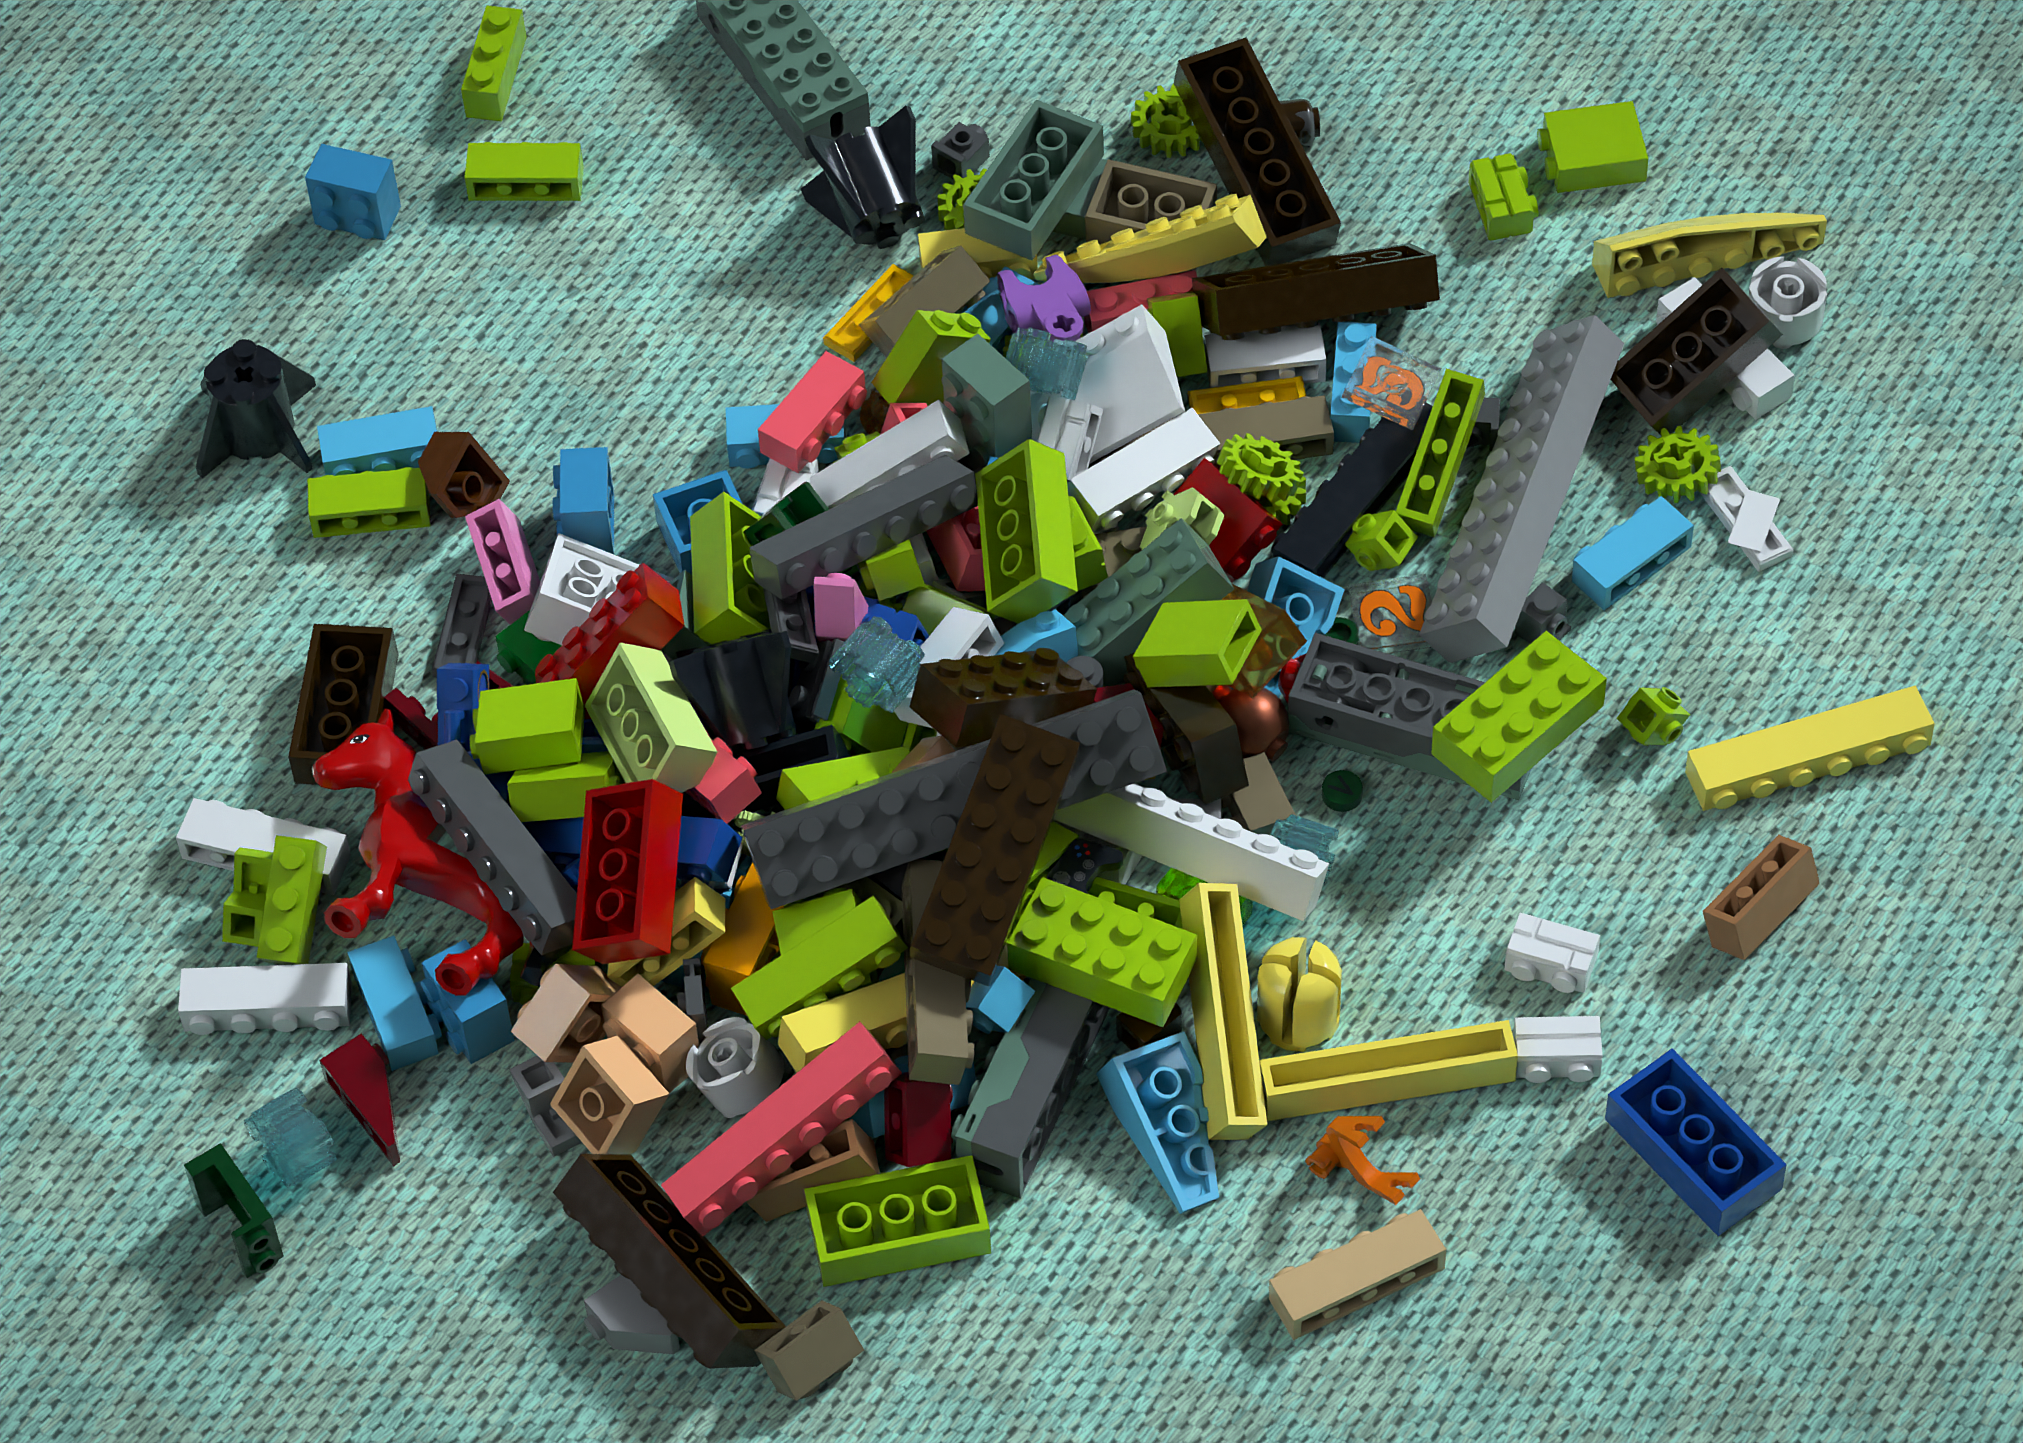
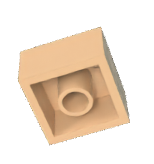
[511,964,621,1063]
[601,974,699,1093]
[550,1035,669,1154]

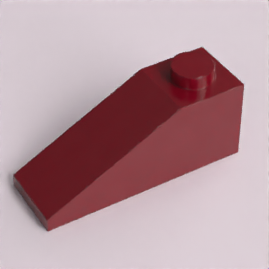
[319,1033,400,1167]

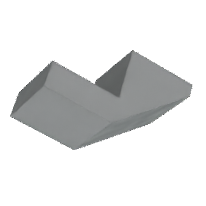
[509,1055,582,1157]

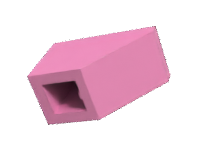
[814,573,869,643]

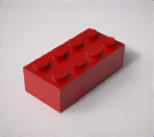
[535,562,685,719]
[572,779,683,964]

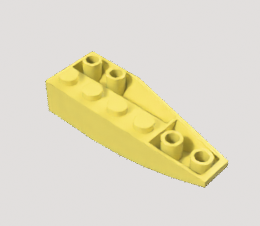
[1033,194,1267,283]
[1592,213,1827,298]

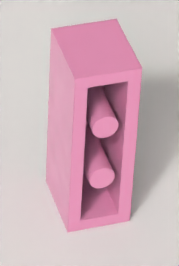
[465,499,540,625]

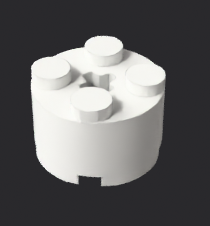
[1748,257,1827,349]
[686,1017,784,1118]

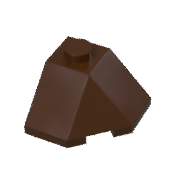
[418,432,510,518]

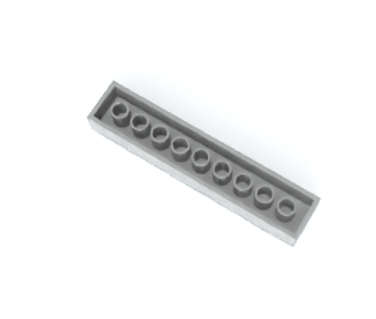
[1419,315,1624,663]

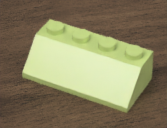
[585,643,717,793]

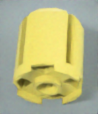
[1257,937,1342,1052]

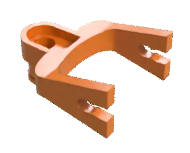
[1305,1116,1421,1205]

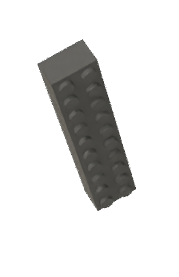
[741,690,1167,910]

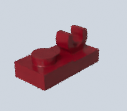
[384,688,438,750]

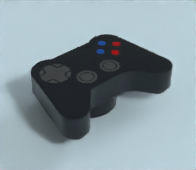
[1047,838,1123,894]

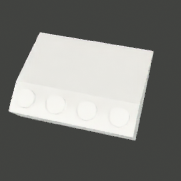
[1020,304,1185,464]
[524,533,674,664]

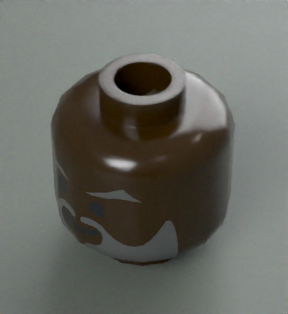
[1279,99,1320,148]

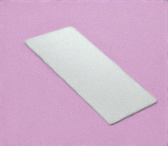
[1728,490,1780,552]

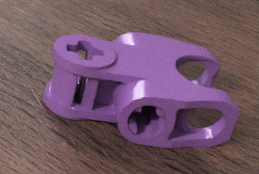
[997,255,1091,357]

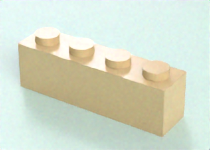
[1269,1209,1446,1340]

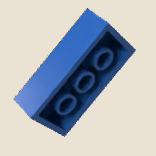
[1605,1048,1787,1236]

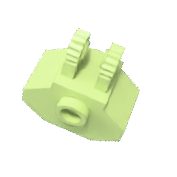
[1140,487,1224,550]

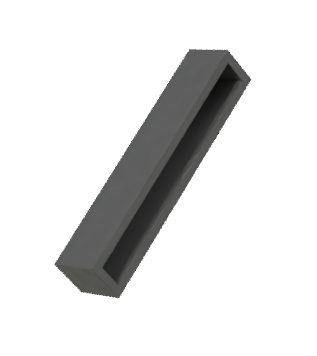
[749,455,978,600]
[407,740,577,955]

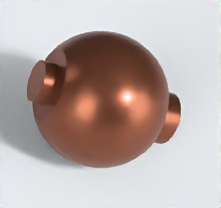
[1212,685,1289,762]

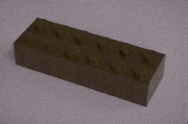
[1174,37,1341,266]
[1192,243,1440,340]
[910,714,1080,987]
[553,1154,786,1369]

